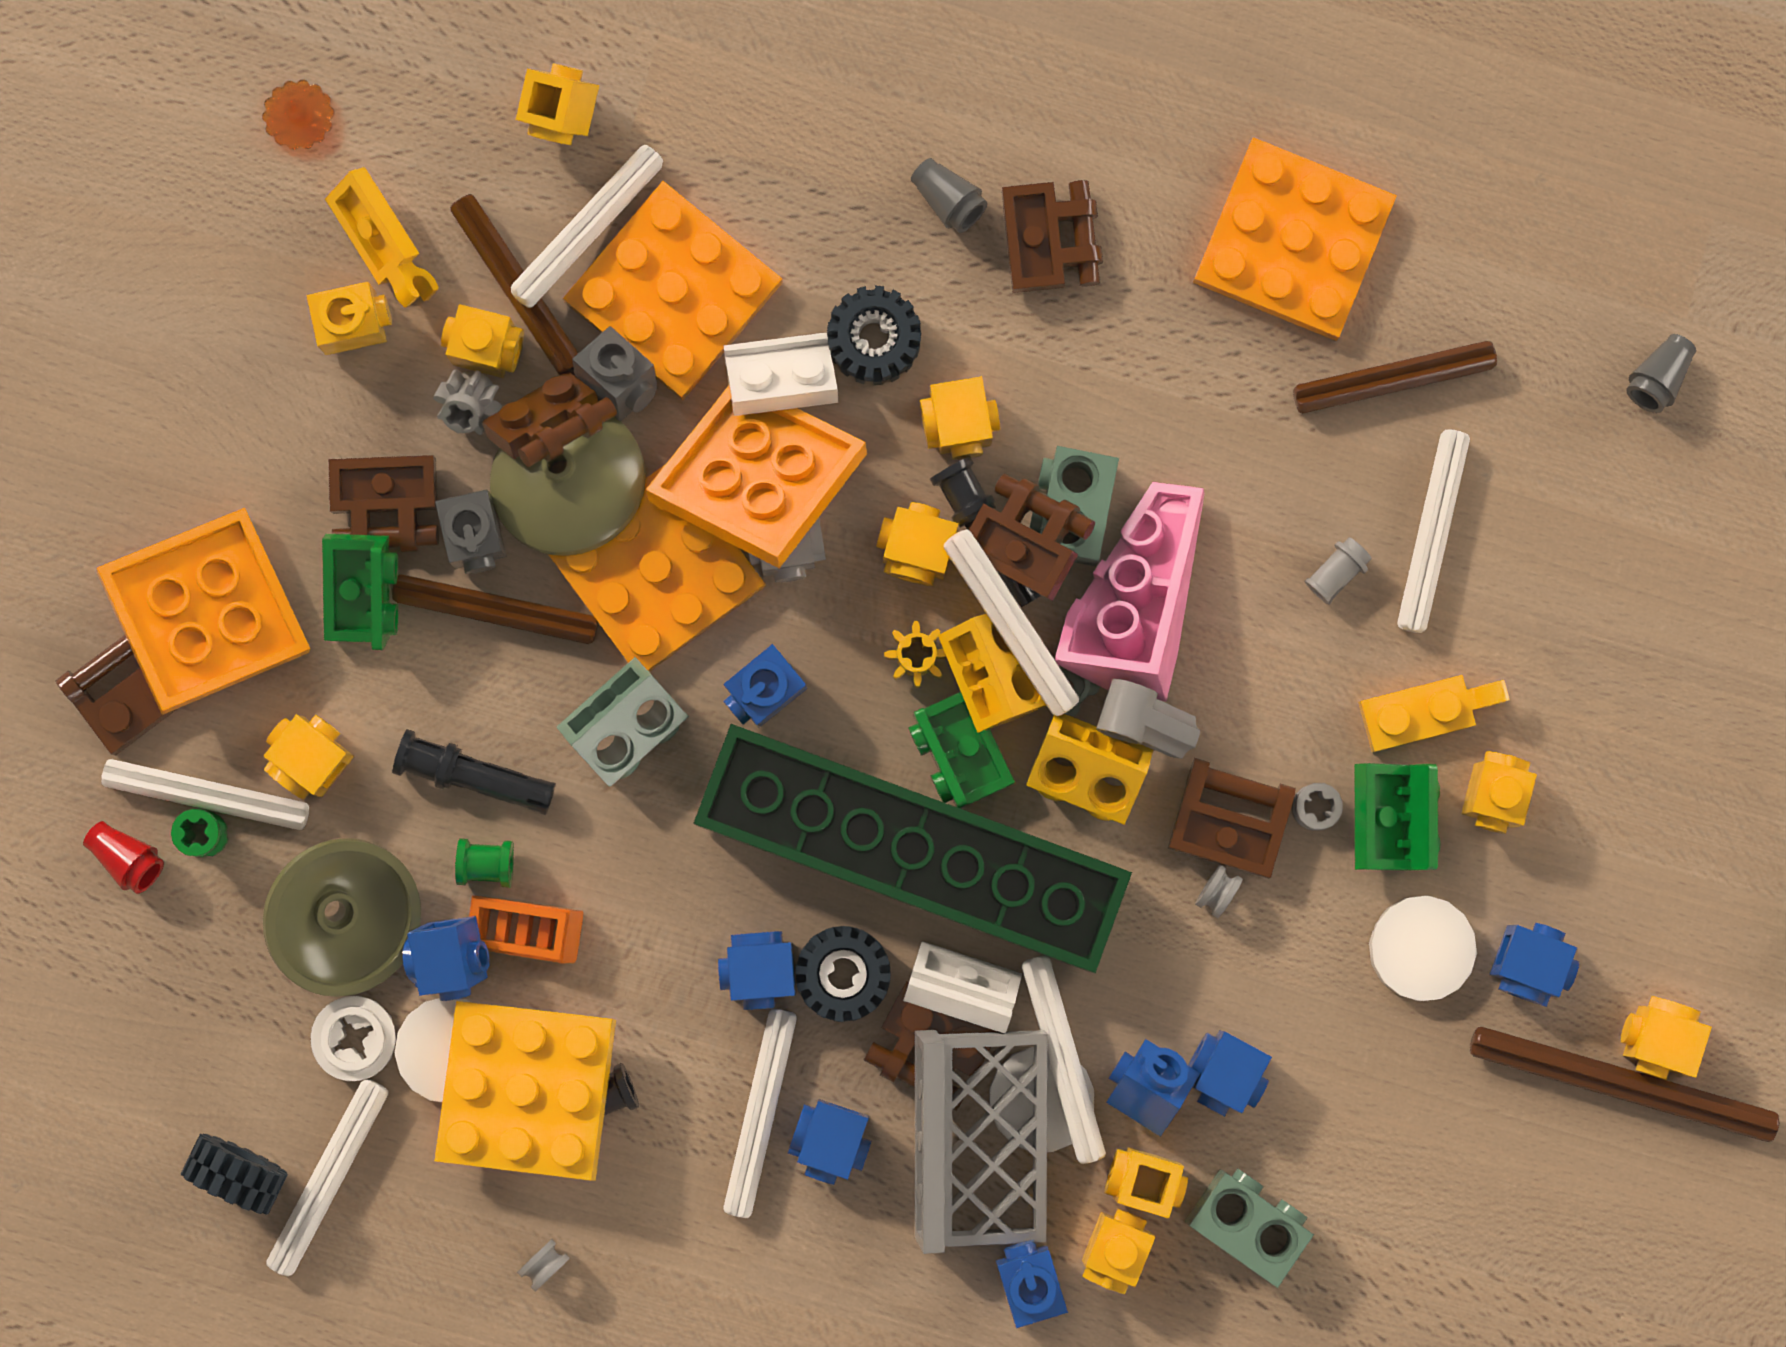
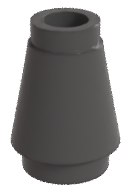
[911,158,988,233]
[1626,334,1697,413]

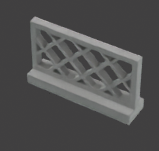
[915,1030,1047,1254]

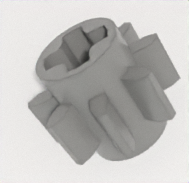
[433,369,502,435]

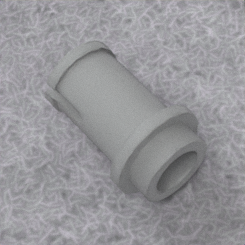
[1305,537,1372,605]

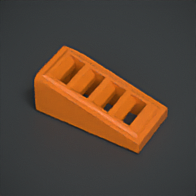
[469,895,583,963]

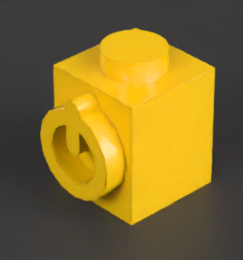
[515,63,600,145]
[306,282,392,355]
[441,304,524,378]
[920,376,1000,460]
[876,502,959,586]
[264,714,354,800]
[1461,751,1537,834]
[1621,996,1712,1080]
[1104,1147,1188,1218]
[1082,1208,1155,1294]

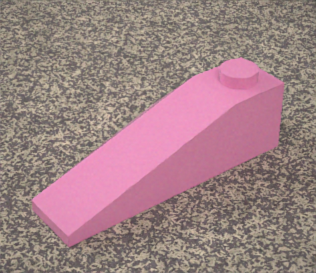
[1055,482,1205,702]

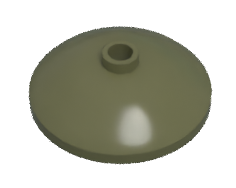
[490,417,646,556]
[263,839,421,997]

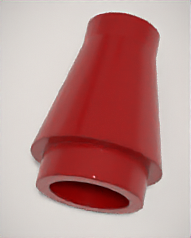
[83,821,164,894]

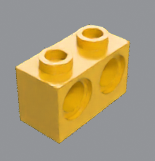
[938,614,1047,733]
[1026,714,1154,825]

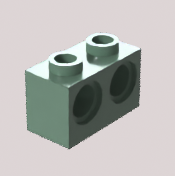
[1029,446,1119,567]
[557,657,689,787]
[1184,1168,1314,1288]

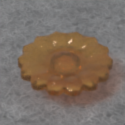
[262,79,335,150]

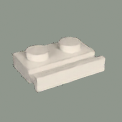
[724,333,838,416]
[903,941,1022,1034]

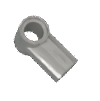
[1096,679,1200,759]

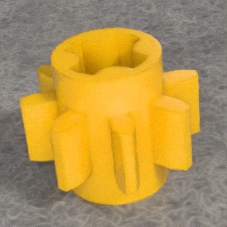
[884,621,947,688]

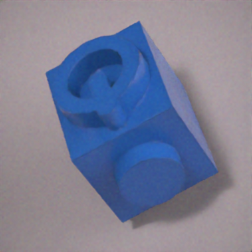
[723,644,807,728]
[403,916,490,1001]
[1490,923,1579,1007]
[718,931,796,1010]
[1188,1030,1272,1117]
[1106,1039,1200,1137]
[788,1099,872,1185]
[996,1240,1068,1328]

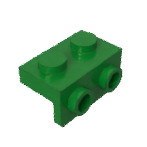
[322,534,399,651]
[908,692,1015,809]
[1354,763,1441,871]

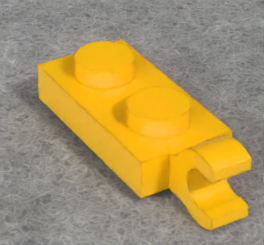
[325,167,439,308]
[1358,675,1510,753]

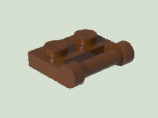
[55,635,179,756]
[1168,757,1296,879]

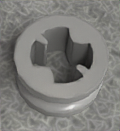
[1292,783,1343,831]
[1195,865,1243,919]
[517,1239,570,1292]

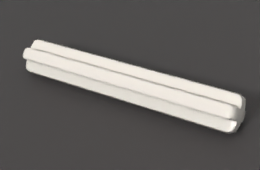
[511,145,663,308]
[1397,430,1470,633]
[944,529,1079,716]
[101,759,309,830]
[1022,956,1106,1164]
[724,1009,797,1218]
[266,1079,388,1277]

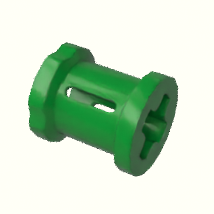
[171,809,228,857]
[455,838,514,888]

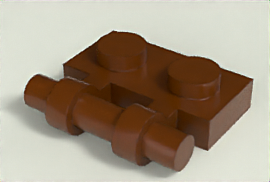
[1001,180,1103,293]
[481,371,617,467]
[328,455,439,552]
[969,474,1095,601]
[864,981,998,1111]

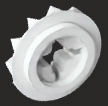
[311,996,397,1081]

